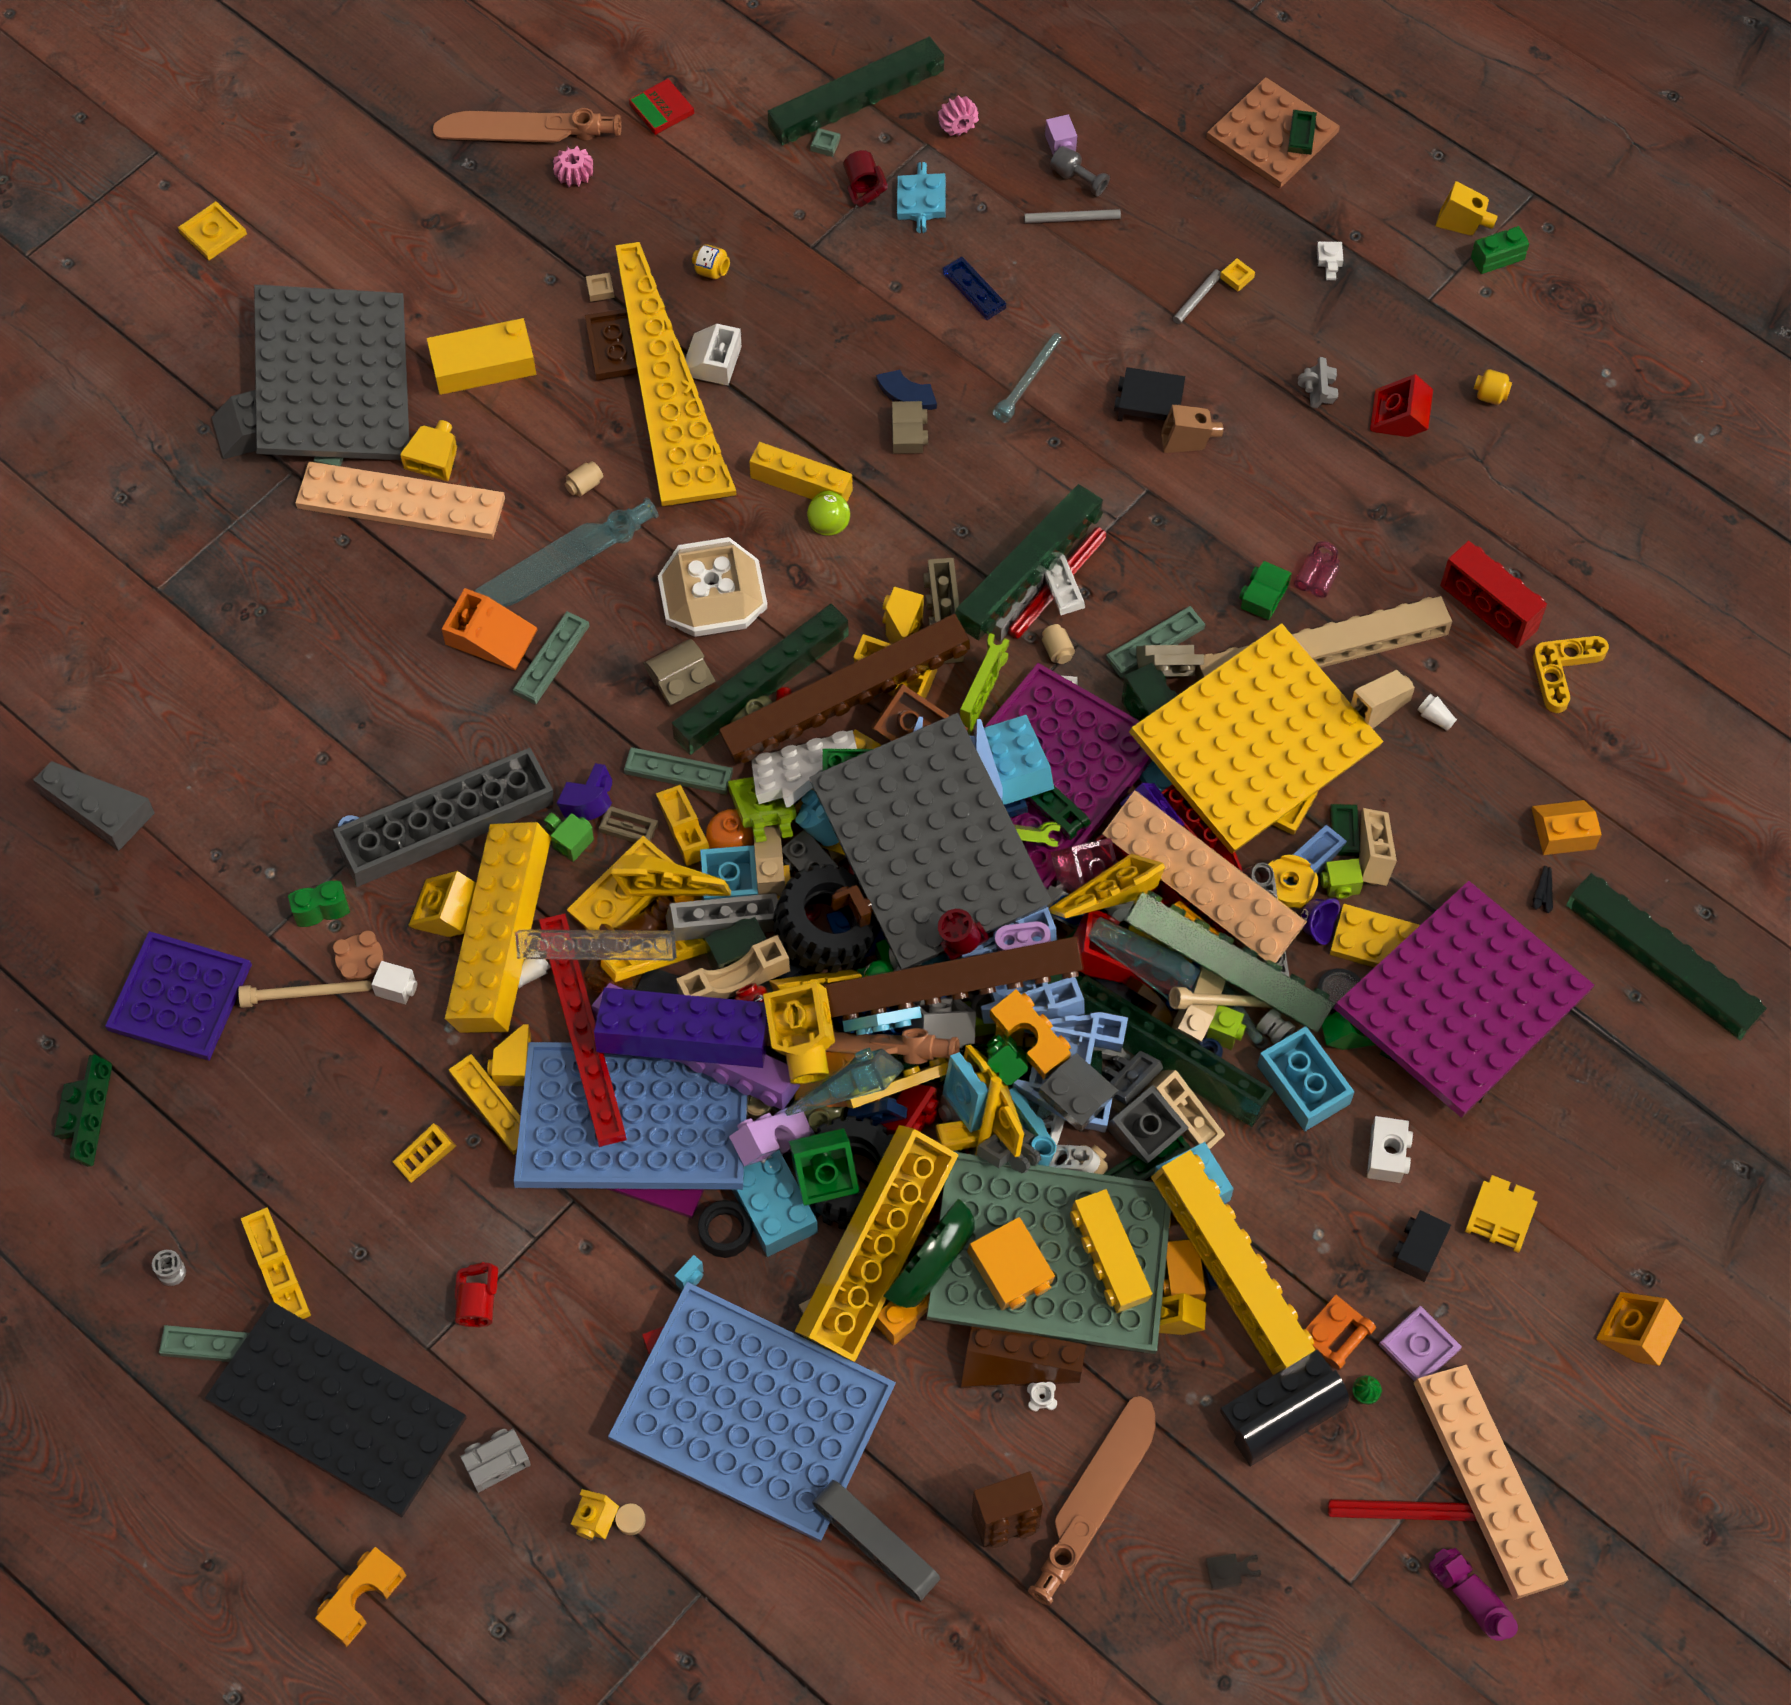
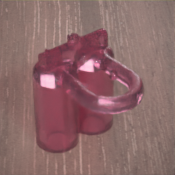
[1294,541,1341,598]

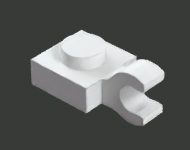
[1317,242,1343,280]

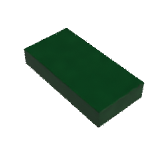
[1288,110,1317,155]
[1330,804,1360,856]

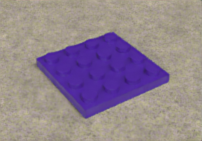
[105,931,252,1061]

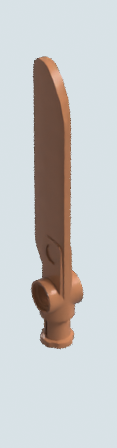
[433,108,621,142]
[767,1028,960,1064]
[1028,1396,1155,1606]

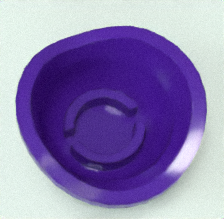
[1300,898,1340,945]

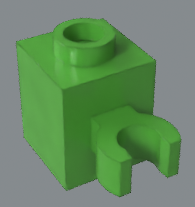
[544,813,594,862]

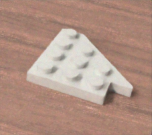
[751,730,857,808]

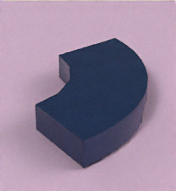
[876,370,937,410]

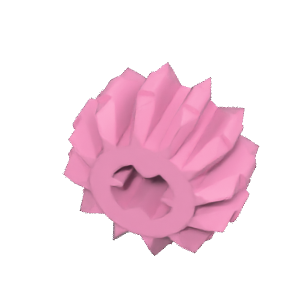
[938,95,979,137]
[553,146,593,187]

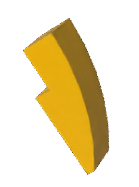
[656,785,710,866]

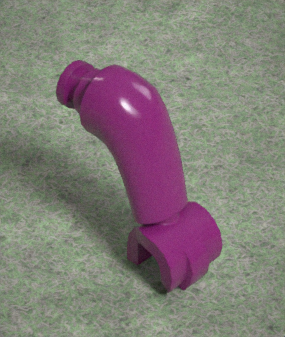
[1429,1548,1518,1641]

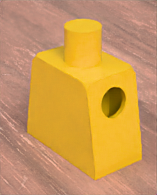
[1435,181,1498,236]
[401,420,457,482]

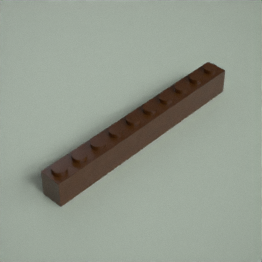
[719,614,970,764]
[822,936,1084,1021]

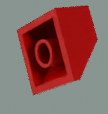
[1370,374,1433,437]

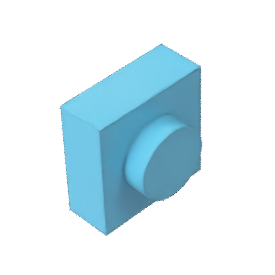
[675,1255,704,1290]

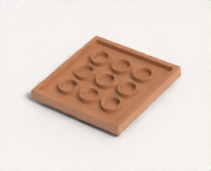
[1206,77,1340,188]

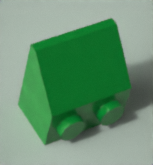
[789,1128,860,1206]

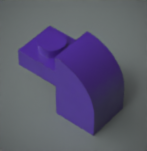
[557,763,612,820]

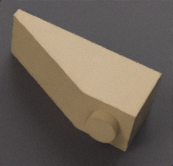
[1359,808,1397,886]
[754,824,785,896]
[1169,959,1229,1044]
[1144,1070,1225,1149]

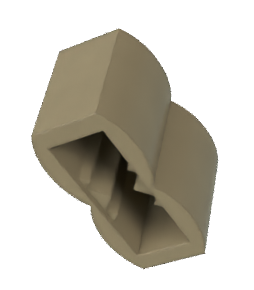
[892,401,928,454]

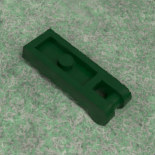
[1026,786,1091,840]

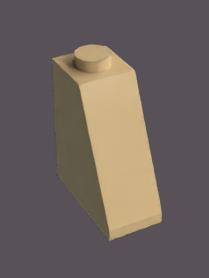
[1351,670,1415,729]

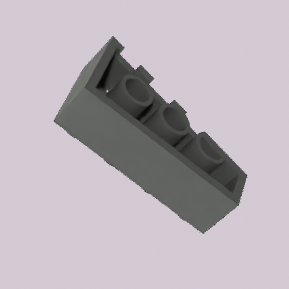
[33,761,155,851]

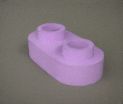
[995,921,1051,951]

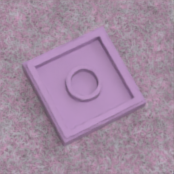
[1379,1306,1462,1381]

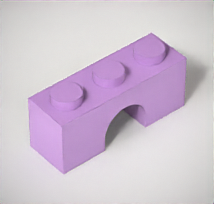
[729,1108,814,1167]

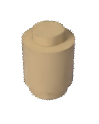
[565,461,603,497]
[1042,624,1075,664]

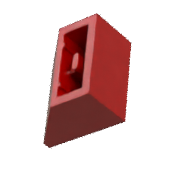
[882,1085,938,1135]

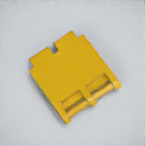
[1465,1175,1537,1253]

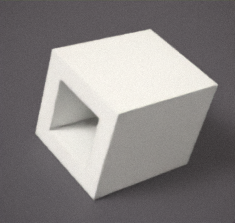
[371,961,417,1005]

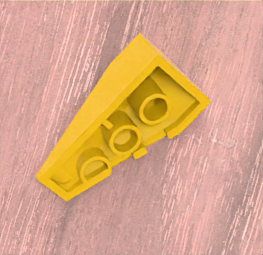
[611,852,731,896]
[1048,854,1165,918]
[964,1044,1024,1157]

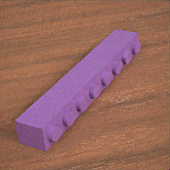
[592,983,800,1110]

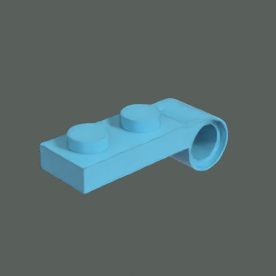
[1009,1087,1056,1166]

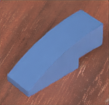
[1283,825,1347,886]

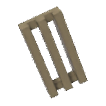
[599,806,659,843]

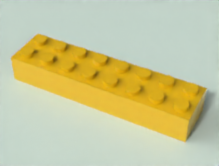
[445,822,551,1033]
[795,1125,958,1362]
[1151,1150,1315,1375]

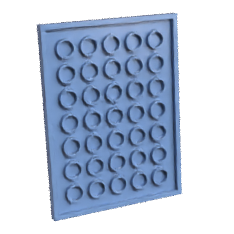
[514,1042,748,1190]
[608,1282,896,1543]

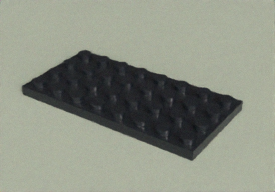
[205,1301,467,1518]

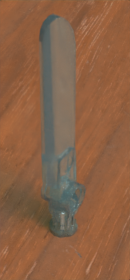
[475,498,659,607]

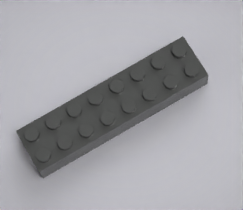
[333,748,553,887]

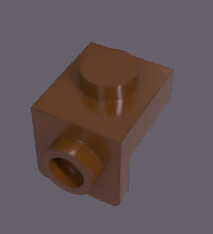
[831,885,873,928]

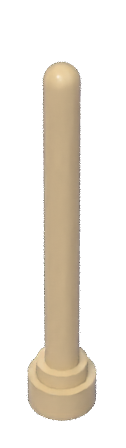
[239,980,372,1008]
[1169,987,1287,1009]

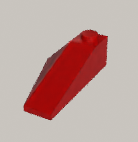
[1073,910,1180,993]

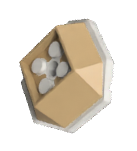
[658,537,767,637]

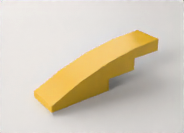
[241,1207,311,1319]

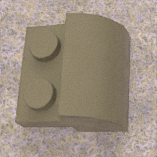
[643,639,716,707]
[1136,645,1204,677]

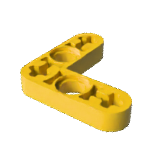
[1533,636,1609,713]

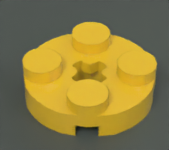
[1268,855,1318,908]

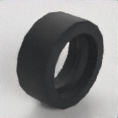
[698,1200,752,1258]

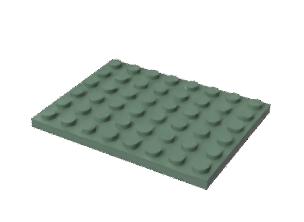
[926,1152,1171,1354]

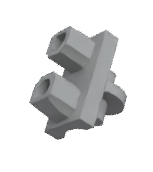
[1297,357,1338,408]

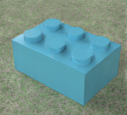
[984,715,1054,805]
[1257,1026,1354,1131]
[732,1150,818,1257]

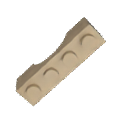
[676,935,790,999]

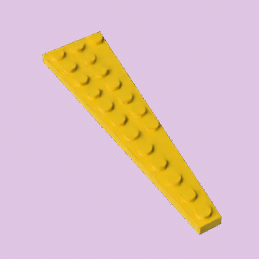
[615,242,736,506]

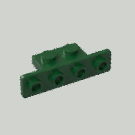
[54,1054,112,1167]

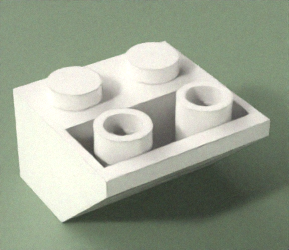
[685,324,742,385]

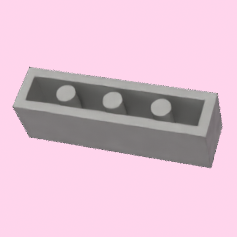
[666,893,778,942]

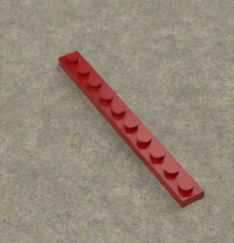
[539,913,627,1147]

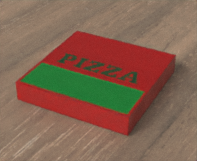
[629,79,694,135]

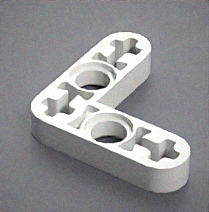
[1036,1106,1100,1173]

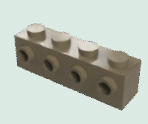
[923,558,964,663]

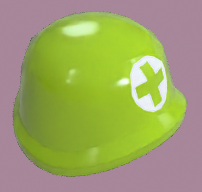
[807,491,850,536]

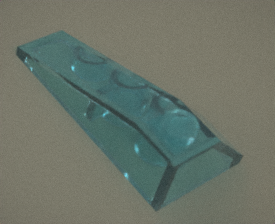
[1088,917,1200,1000]
[785,1048,904,1116]

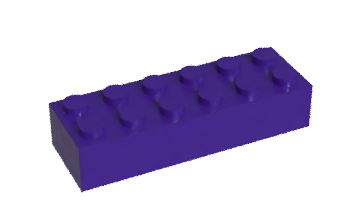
[594,987,769,1068]

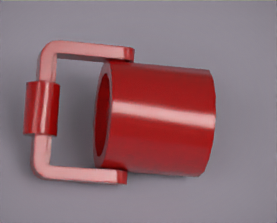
[455,1262,498,1328]

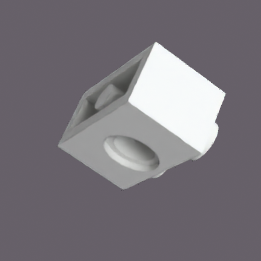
[1367,1116,1413,1183]

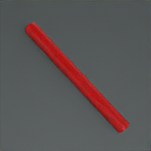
[1008,527,1106,639]
[1328,1499,1477,1521]

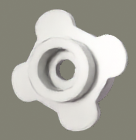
[1027,1382,1057,1411]

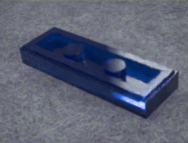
[943,257,1007,320]

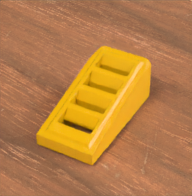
[393,1123,456,1183]

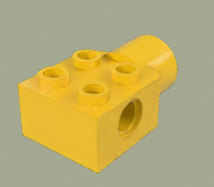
[763,981,835,1084]

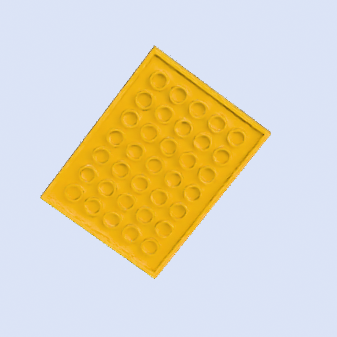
[1129,624,1384,854]

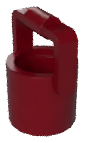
[843,150,888,207]
[938,909,989,960]

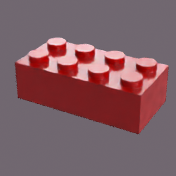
[1440,540,1547,649]

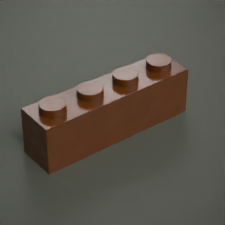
[961,1326,1086,1388]

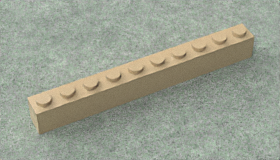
[1195,596,1452,681]

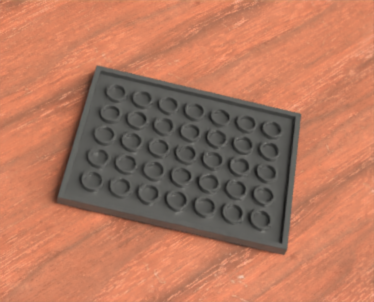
[254,284,409,460]
[809,713,1052,970]

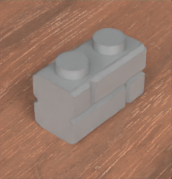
[460,1429,531,1493]

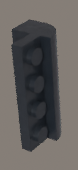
[1220,1349,1349,1467]

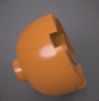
[706,809,754,849]

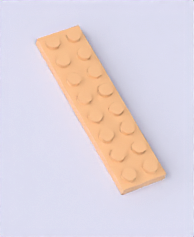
[296,462,505,540]
[1102,790,1307,966]
[1414,1365,1568,1600]

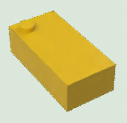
[427,318,536,395]

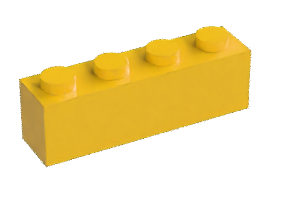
[749,442,853,502]
[1070,1189,1153,1313]

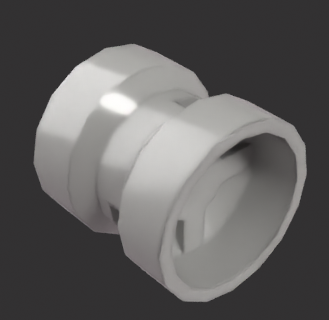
[1257,1009,1295,1045]
[152,1250,186,1286]

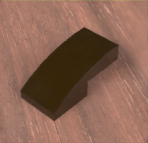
[1125,976,1174,1027]

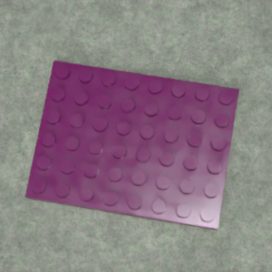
[984,663,1153,889]
[1334,881,1594,1118]

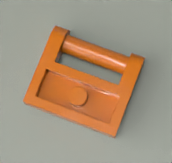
[1306,1295,1376,1370]

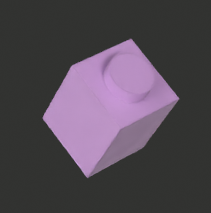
[1045,114,1077,155]

